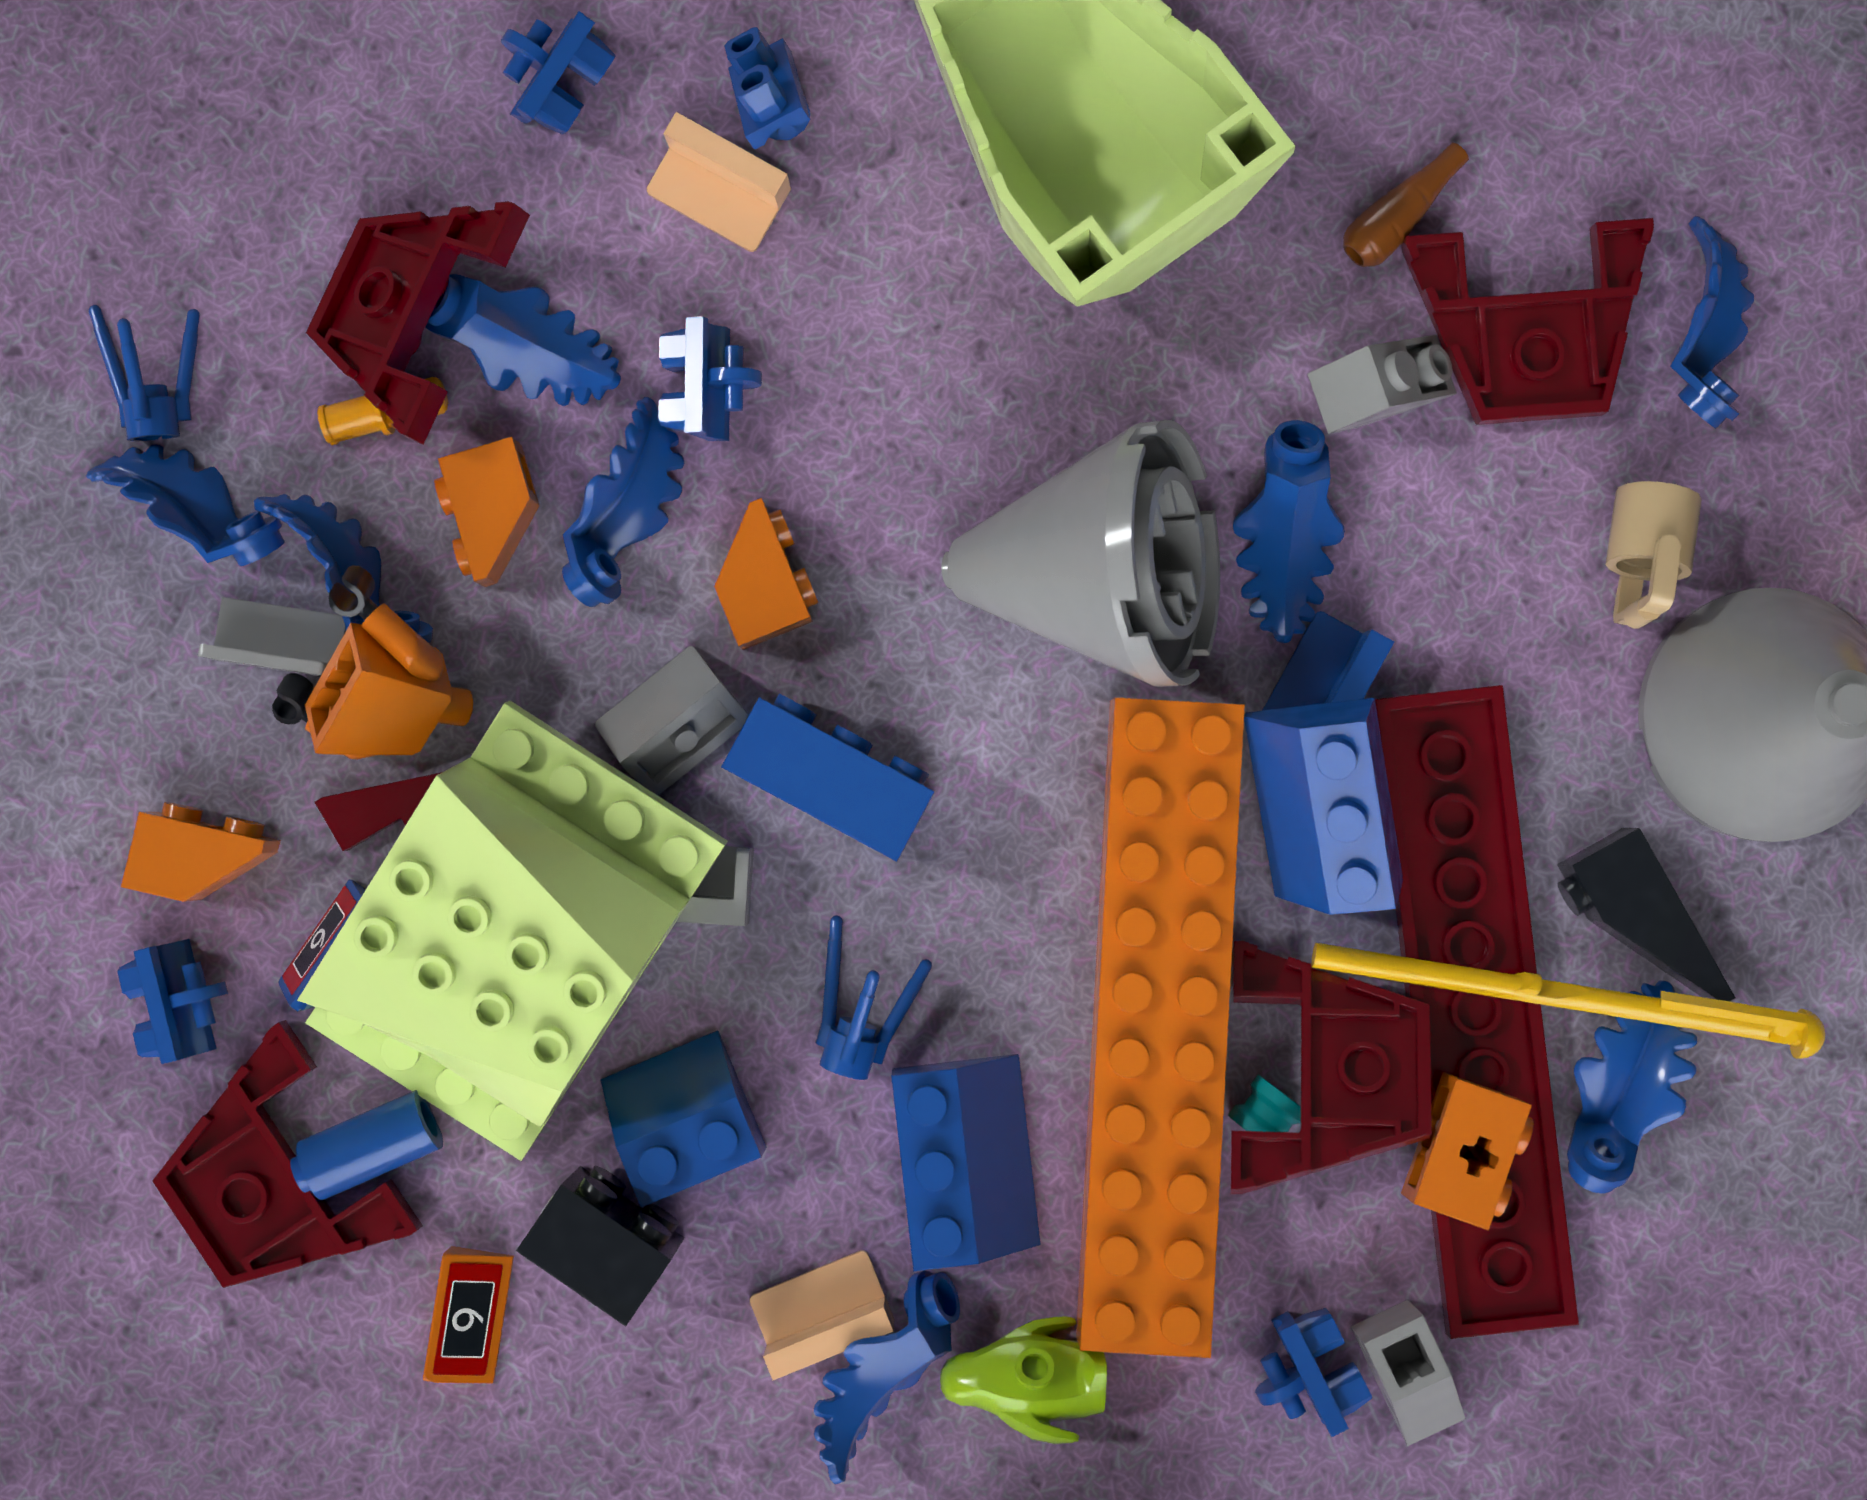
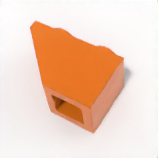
[434,436,540,587]
[714,498,819,650]
[121,802,281,902]

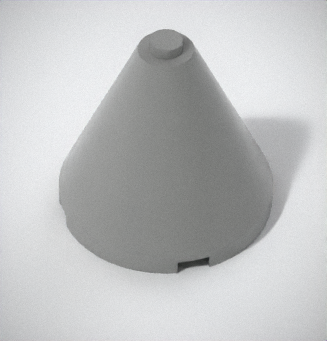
[942,420,1220,687]
[1638,587,1867,842]

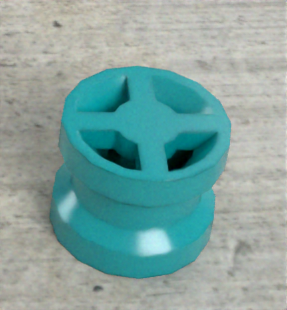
[1227,1074,1301,1132]

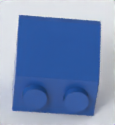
[600,1030,767,1208]

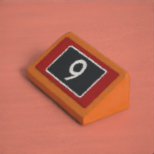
[423,1246,514,1383]

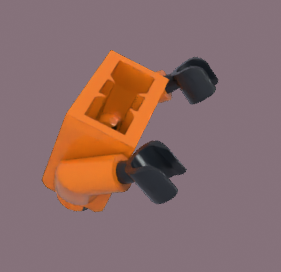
[272,565,473,760]

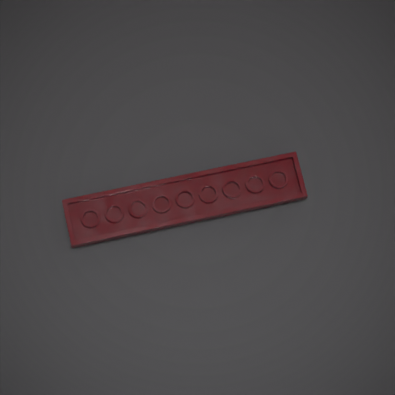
[1375,685,1579,1339]

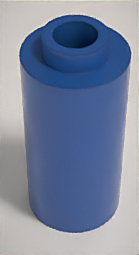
[290,1090,443,1200]

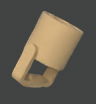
[1605,481,1702,629]

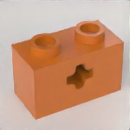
[1401,1072,1533,1230]

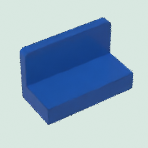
[1262,611,1394,710]

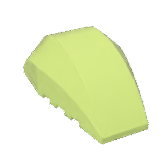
[914,0,1295,307]

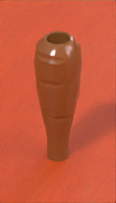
[1343,142,1469,267]

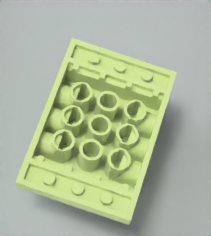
[297,701,728,1161]

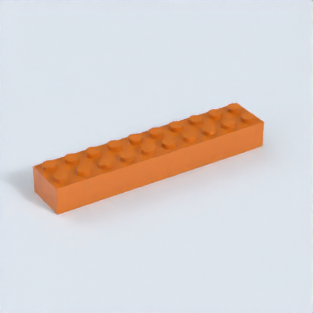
[1076,697,1245,1358]

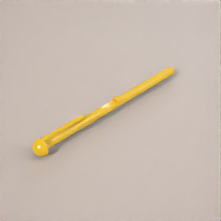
[1311,942,1826,1059]

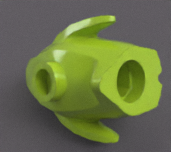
[940,1316,1107,1444]

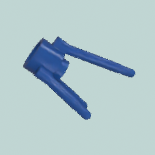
[89,305,200,441]
[815,915,932,1080]

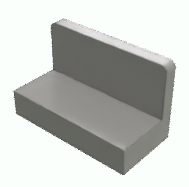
[198,597,346,677]
[595,646,749,796]

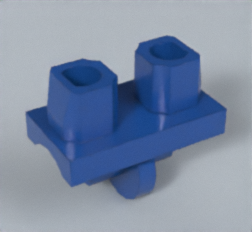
[501,11,616,134]
[724,27,810,150]
[659,316,762,441]
[117,939,228,1064]
[1255,1308,1373,1437]

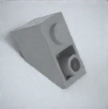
[1308,335,1457,434]
[1350,1300,1466,1446]

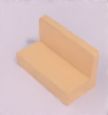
[647,112,791,252]
[750,1250,895,1380]

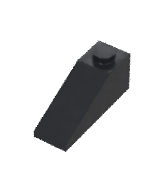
[1557,828,1735,1002]

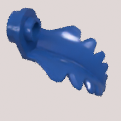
[1670,216,1754,429]
[425,274,621,406]
[562,397,684,607]
[1233,420,1345,643]
[86,444,285,566]
[254,494,433,643]
[1567,980,1697,1193]
[814,1270,960,1485]

